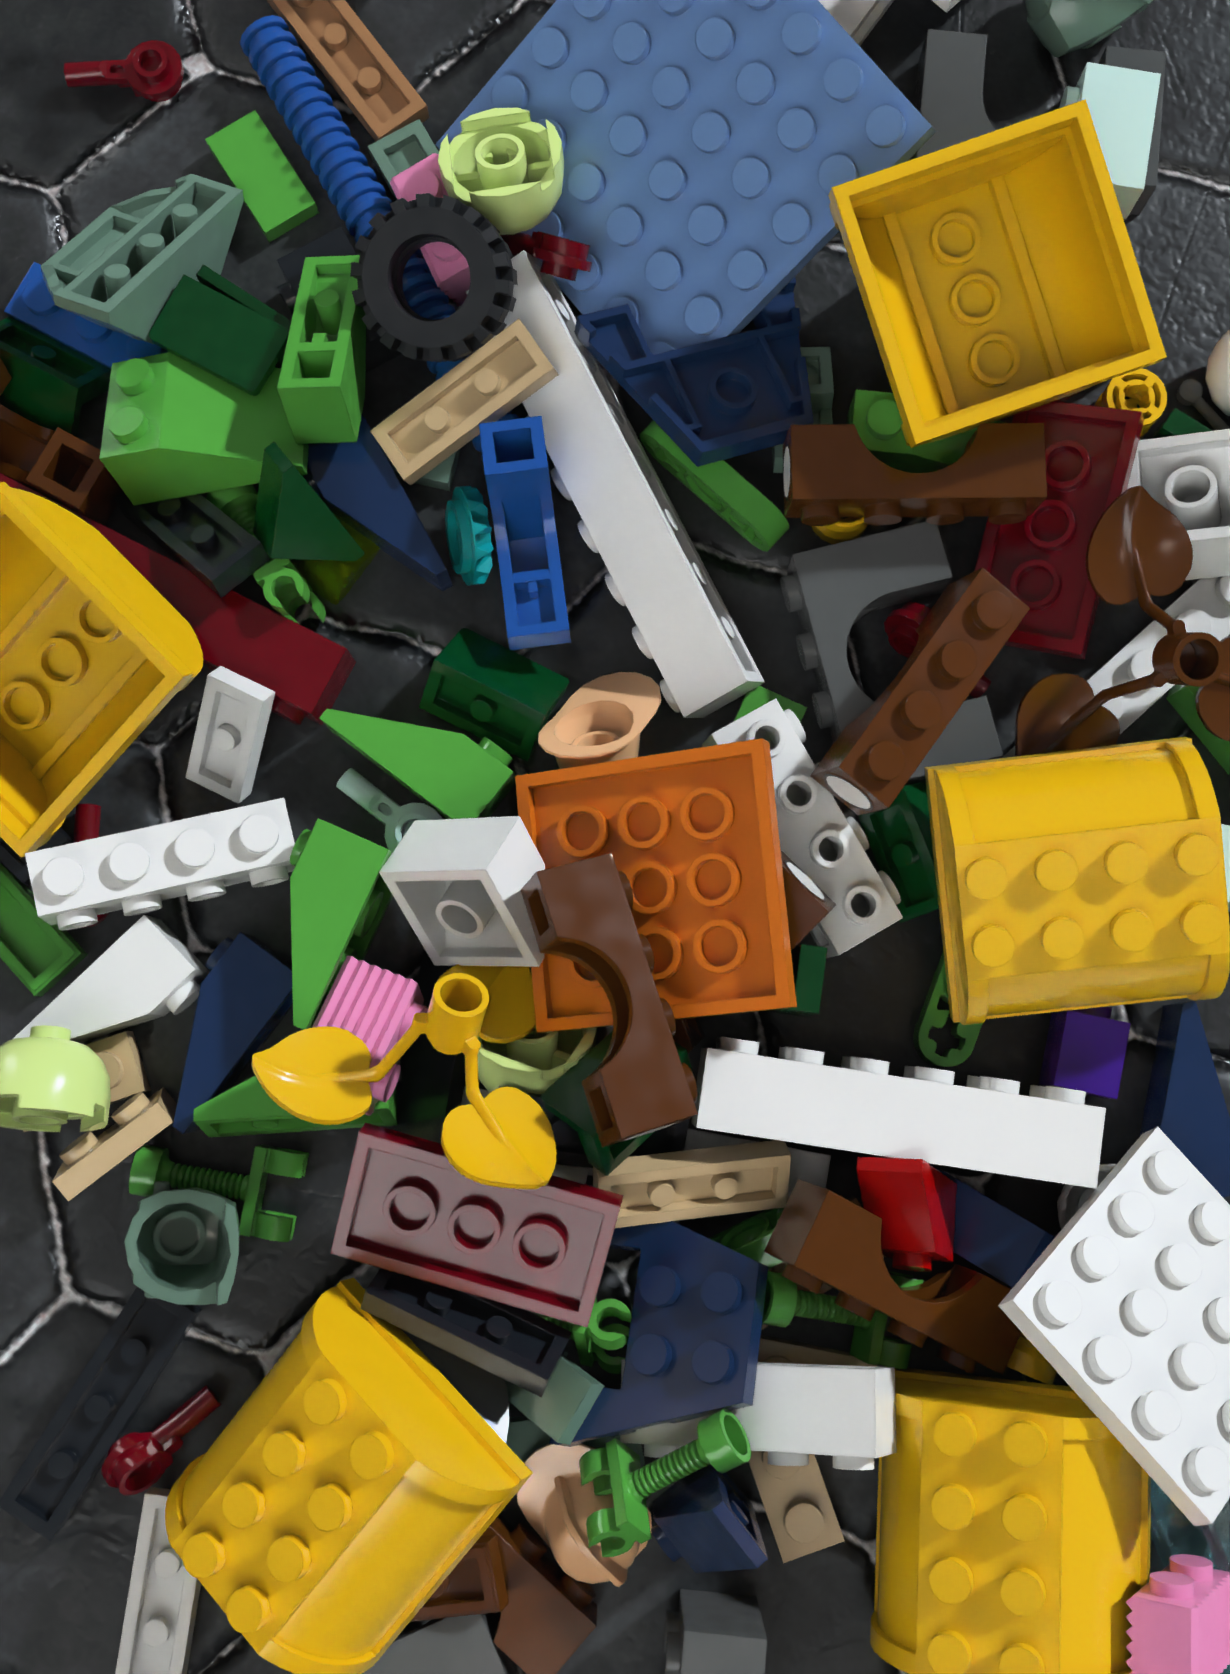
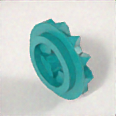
[445,486,494,586]

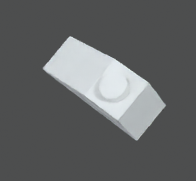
[13,915,210,1043]

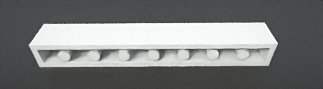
[466,250,765,718]

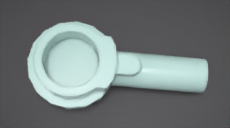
[336,768,443,852]

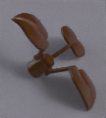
[1015,486,1230,757]

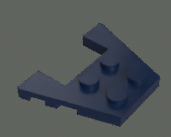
[574,277,814,467]
[550,1185,769,1447]

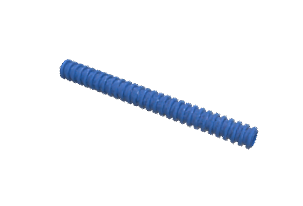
[240,15,520,462]

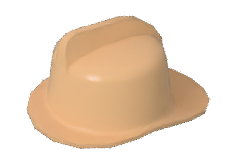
[538,672,662,769]
[517,1444,652,1587]

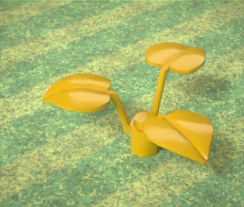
[251,964,556,1189]

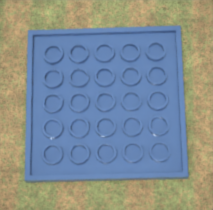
[435,0,936,355]

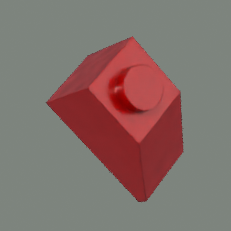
[856,1157,957,1272]

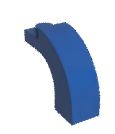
[479,416,571,650]

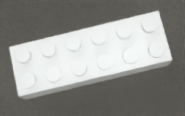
[691,1037,1106,1189]

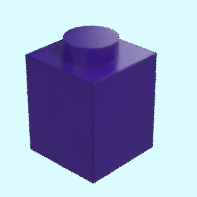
[1038,1006,1131,1099]

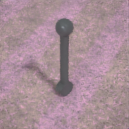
[1176,379,1230,430]

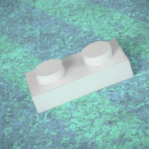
[185,666,275,804]

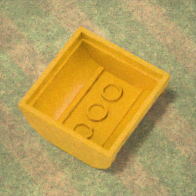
[828,99,1167,448]
[0,482,203,858]
[924,737,1230,1025]
[165,1277,533,1674]
[870,1366,1151,1674]

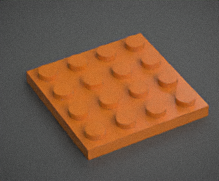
[515,738,797,1033]

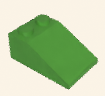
[99,352,309,506]
[290,818,393,1030]

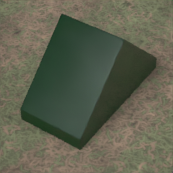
[253,442,365,561]

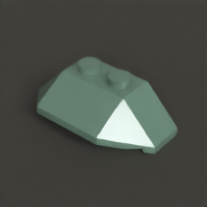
[40,174,244,344]

